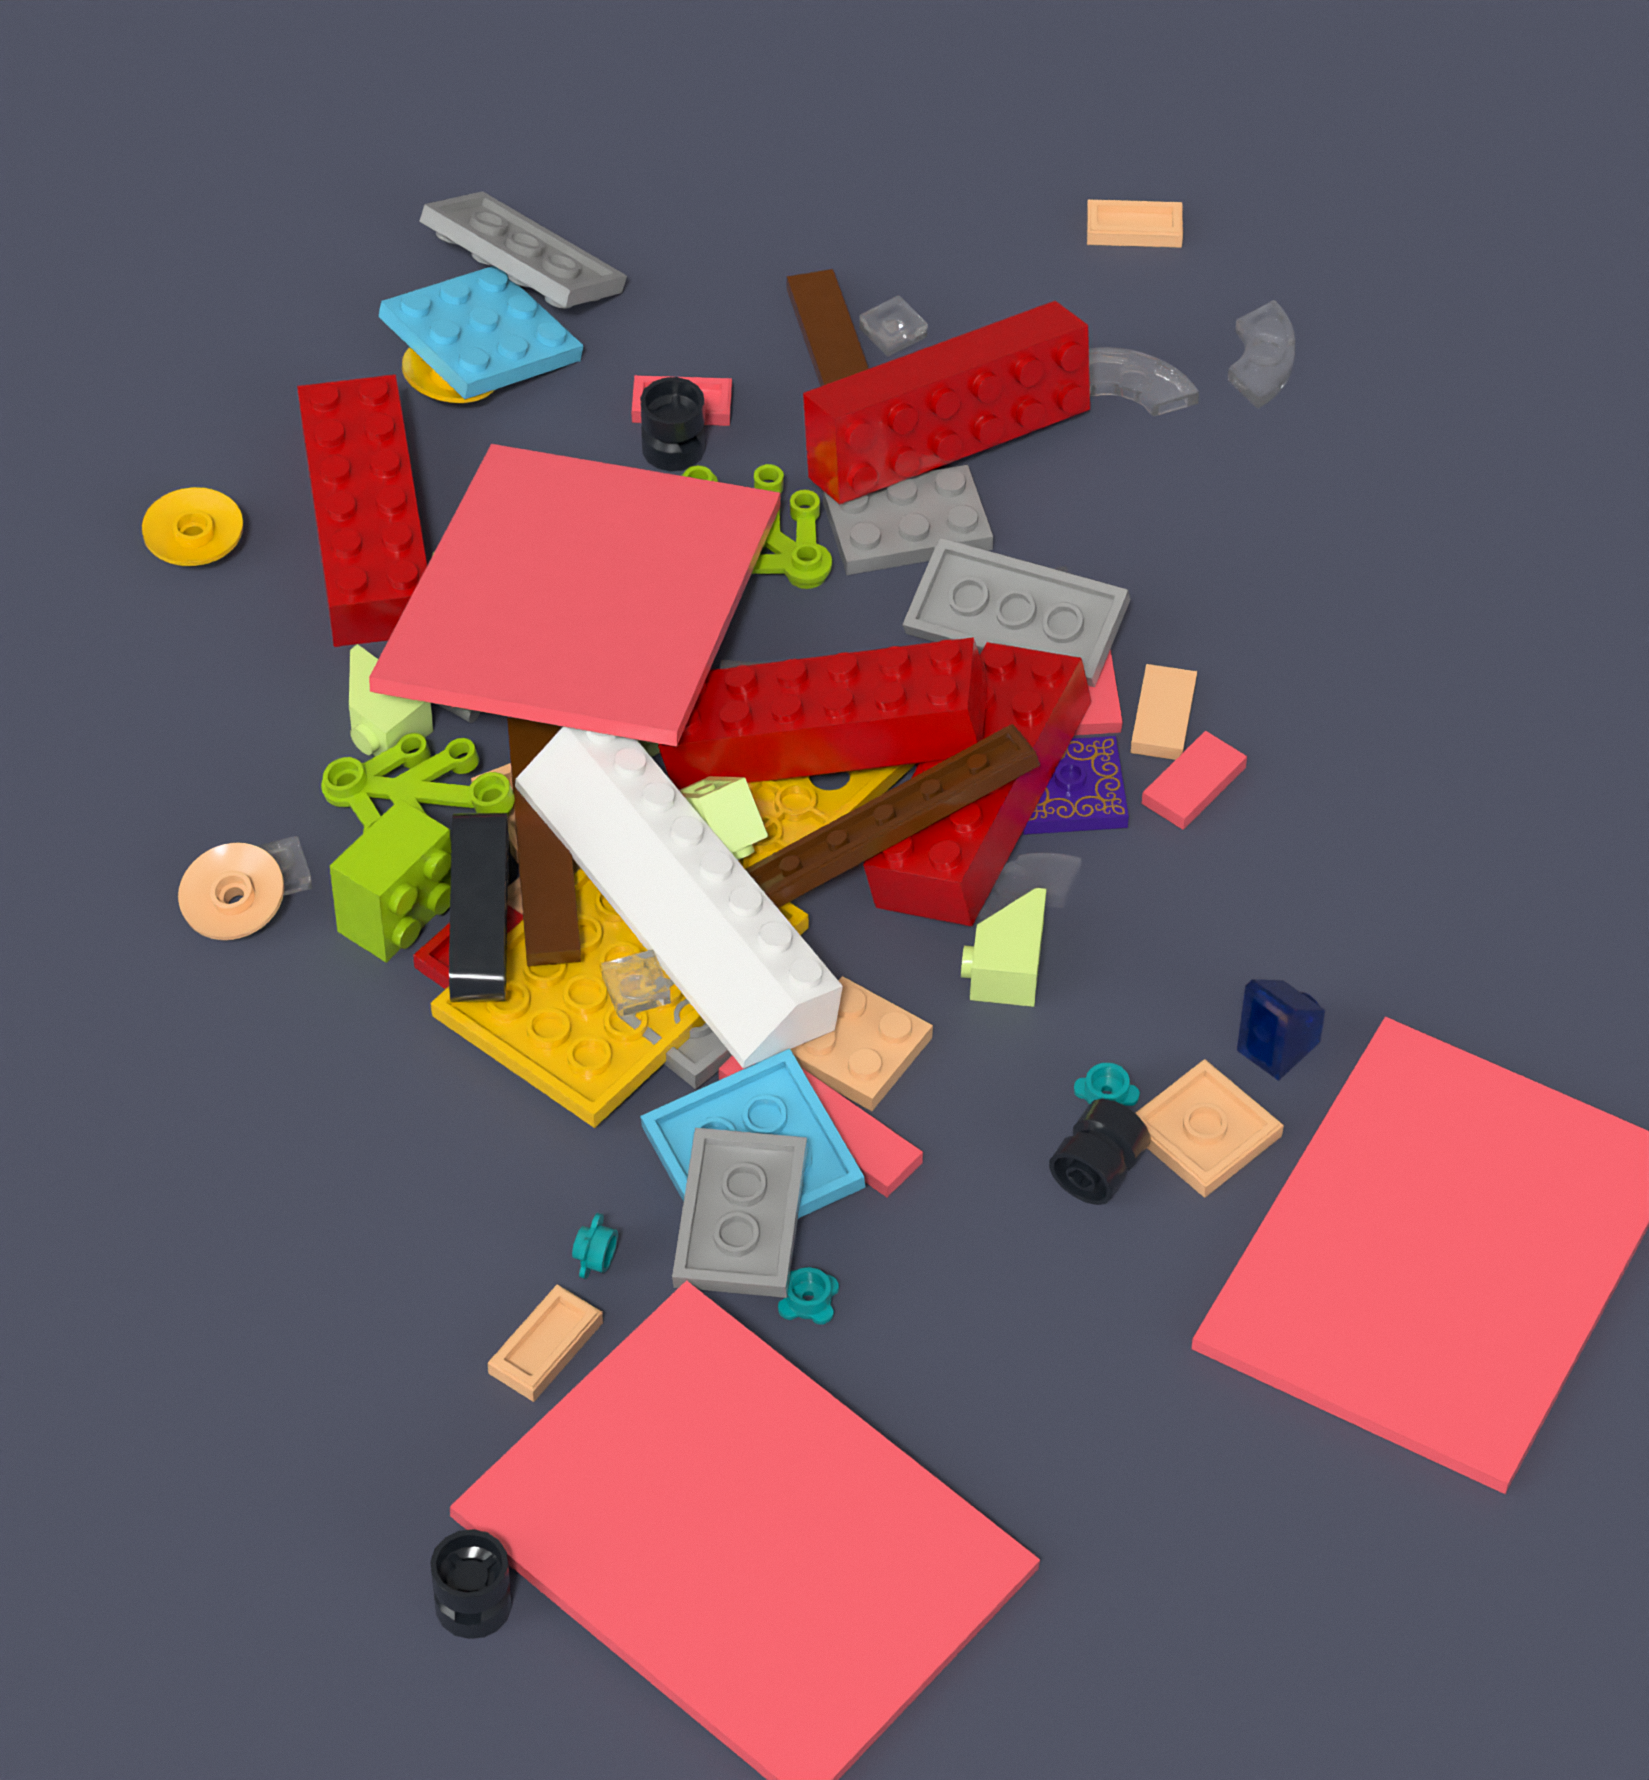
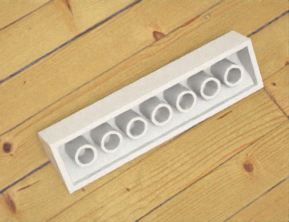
[515,726,843,1068]

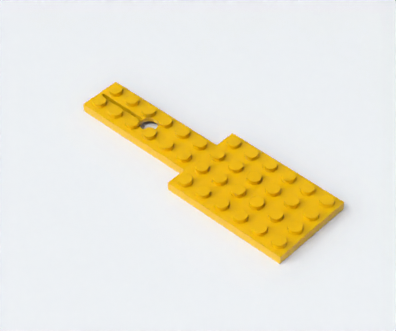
[431,763,916,1128]

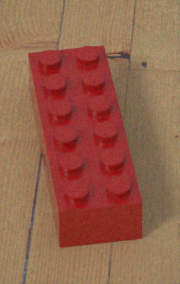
[803,300,1090,504]
[297,374,427,647]
[658,637,988,790]
[863,642,1092,926]

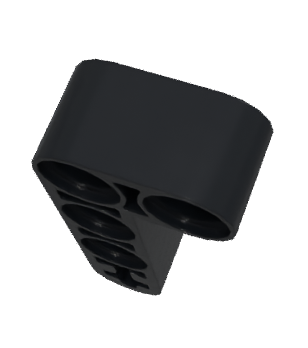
[449,813,511,1002]

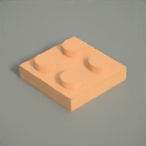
[790,976,933,1111]

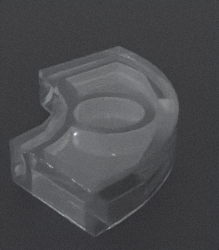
[1227,300,1295,409]
[1089,347,1199,417]
[973,853,1082,927]

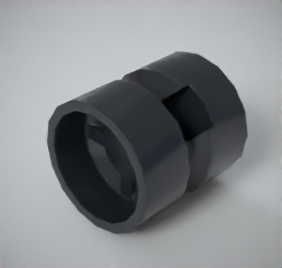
[640,377,705,471]
[1049,1098,1150,1205]
[430,1529,512,1639]

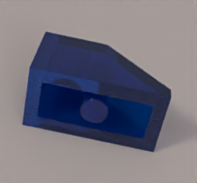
[1237,979,1325,1081]

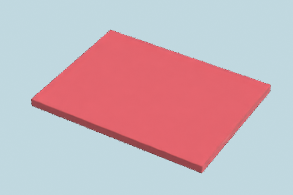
[369,444,781,746]
[1191,1016,1649,1494]
[450,1280,1040,1780]

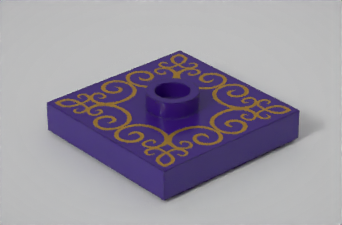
[1023,736,1129,835]

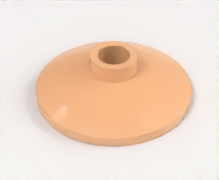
[178,843,284,940]

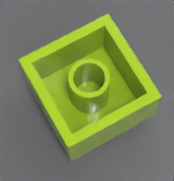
[330,799,451,963]

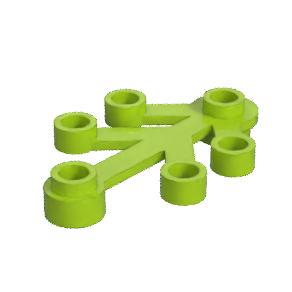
[682,464,832,589]
[321,733,515,833]

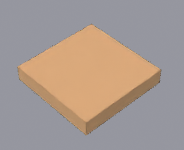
[1135,1059,1284,1198]

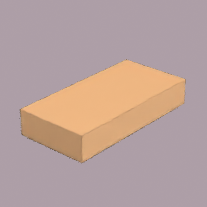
[1087,200,1183,248]
[1130,664,1197,760]
[487,1284,603,1402]

